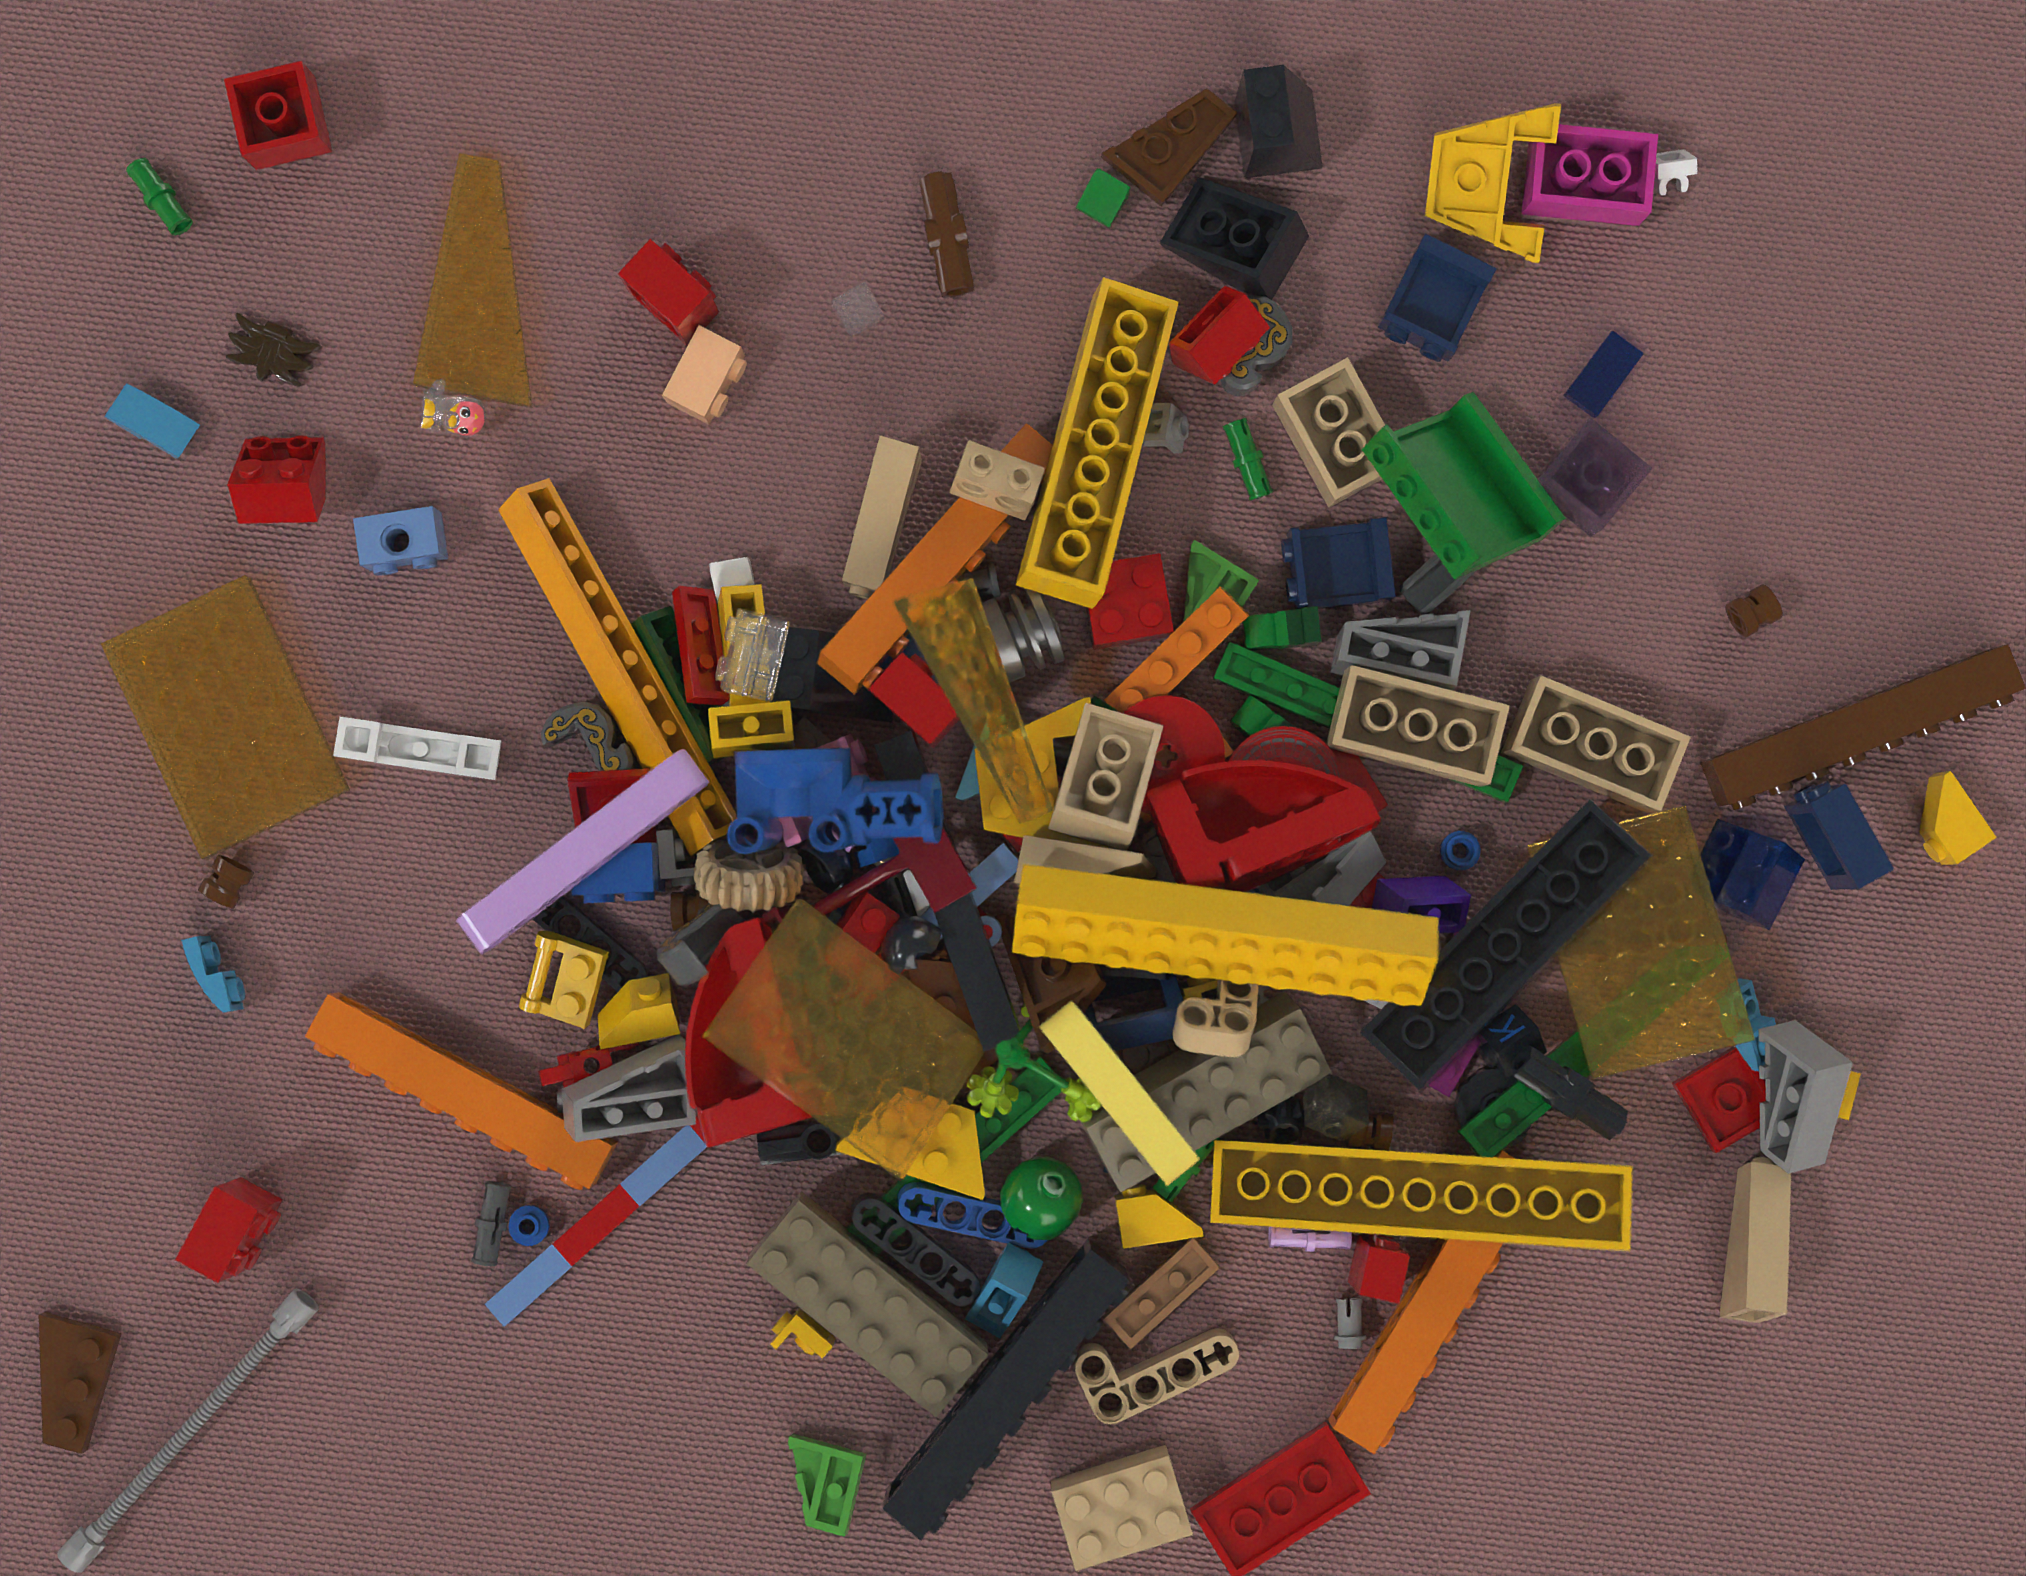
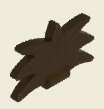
[226,313,322,387]

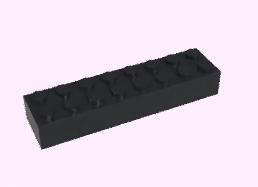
[1360,799,1652,1092]
[882,1238,1130,1541]

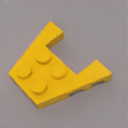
[1425,103,1561,263]
[974,697,1108,848]

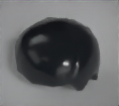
[796,839,853,893]
[881,916,941,975]

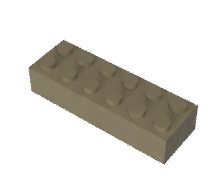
[1080,991,1332,1193]
[746,1191,988,1418]

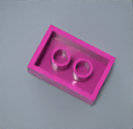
[1522,124,1658,226]

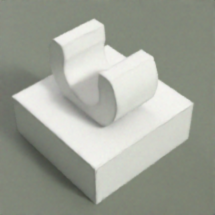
[1654,149,1697,196]

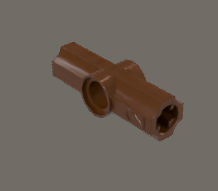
[919,171,974,298]

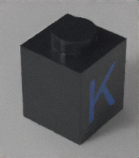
[1478,1004,1547,1078]

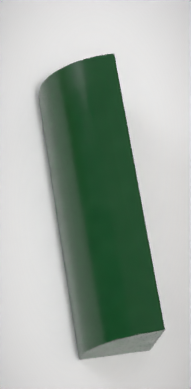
[631,606,726,765]

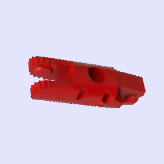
[538,1042,639,1088]

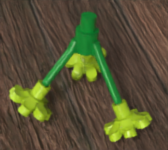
[967,1003,1101,1122]

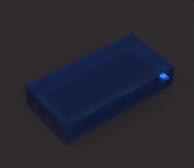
[1563,330,1644,419]

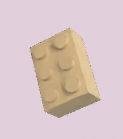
[1272,357,1385,508]
[1051,1445,1193,1571]

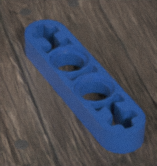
[896,1182,1047,1248]

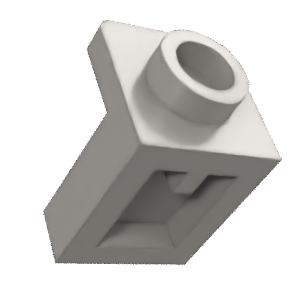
[1142,403,1189,454]
[656,830,696,887]

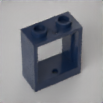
[1784,781,1894,890]
[1083,973,1183,1051]

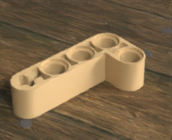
[1173,980,1258,1057]
[1074,1328,1239,1424]

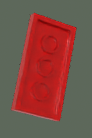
[1190,1421,1371,1576]

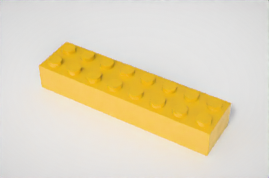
[1016,277,1179,609]

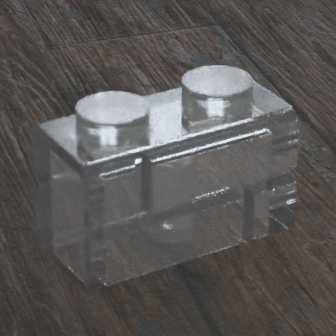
[716,608,790,702]

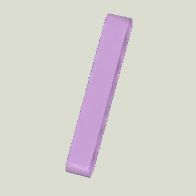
[456,749,709,955]

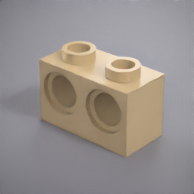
[949,440,1045,520]

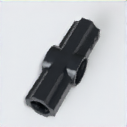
[1509,1045,1628,1140]
[757,1115,865,1166]

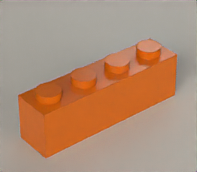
[1104,587,1250,713]

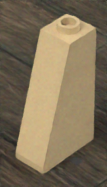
[842,436,922,600]
[1720,1157,1791,1323]

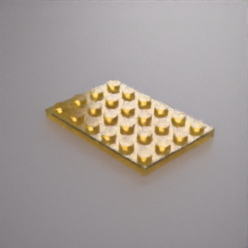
[101,575,350,859]
[1526,806,1755,1080]
[703,899,985,1179]

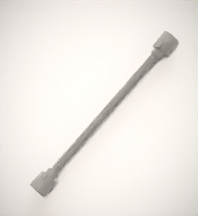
[57,1288,319,1573]

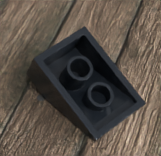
[1160,177,1309,300]
[770,626,894,723]

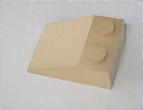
[1048,703,1163,851]
[1014,835,1157,887]

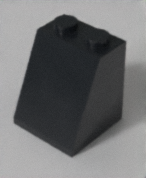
[1234,65,1323,179]

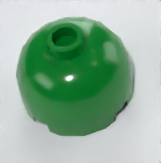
[1000,1156,1083,1240]

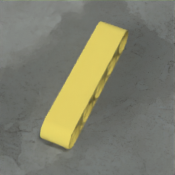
[1039,1001,1200,1186]

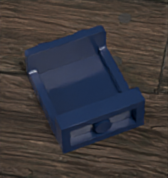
[1378,234,1497,362]
[1281,517,1395,610]

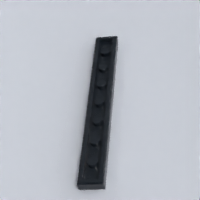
[874,731,1021,1051]

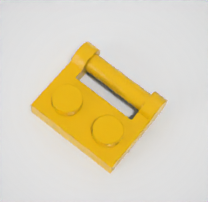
[519,930,609,1029]

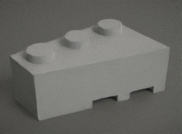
[1330,610,1471,691]
[1258,832,1386,906]
[1759,1020,1853,1174]
[562,1034,696,1142]

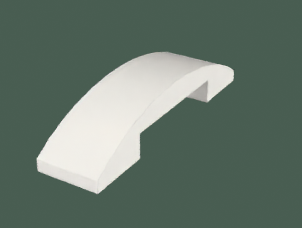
[333,717,502,780]

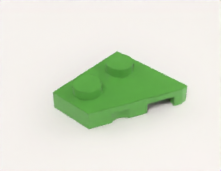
[1183,540,1259,622]
[788,1433,866,1537]

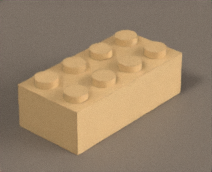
[1326,665,1510,787]
[1501,676,1691,813]

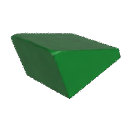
[1076,168,1131,229]

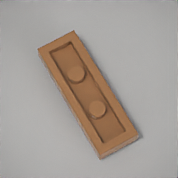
[1103,1238,1220,1349]

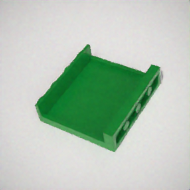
[1361,392,1566,580]

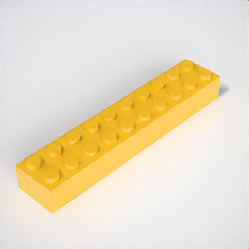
[1012,864,1438,1006]
[1210,1140,1632,1251]

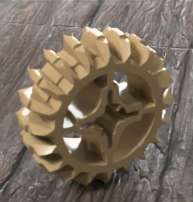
[694,836,804,912]

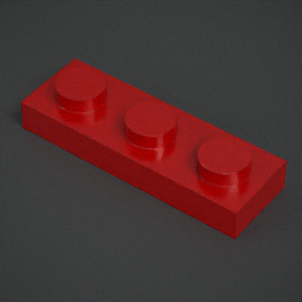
[672,586,730,705]

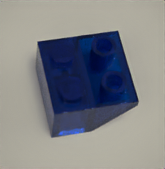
[1688,819,1805,931]

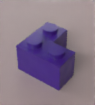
[1372,876,1471,933]

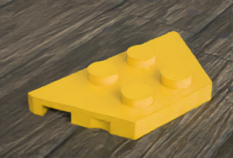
[835,1084,985,1200]

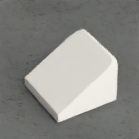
[709,557,755,604]
[903,870,930,917]

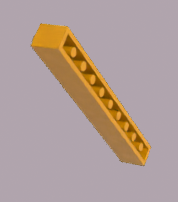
[498,478,737,856]

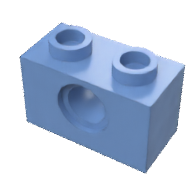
[353,506,448,576]

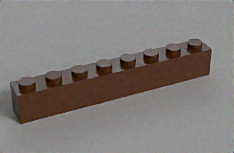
[1700,644,2026,810]

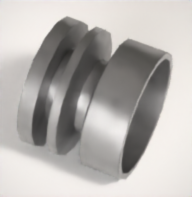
[970,588,1064,686]

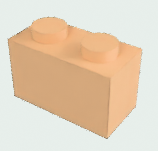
[662,325,747,424]

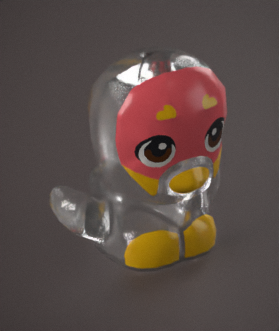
[420,379,486,436]

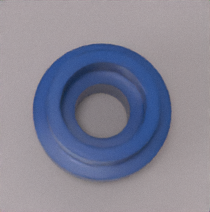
[1440,831,1481,870]
[508,1205,550,1246]

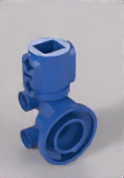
[727,748,943,854]

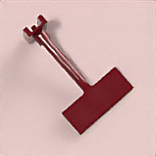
[762,803,978,951]

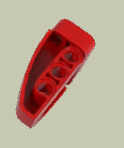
[1144,760,1381,893]
[685,918,830,1148]

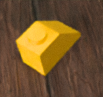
[1919,771,1997,865]
[597,973,681,1049]
[1114,1184,1203,1249]

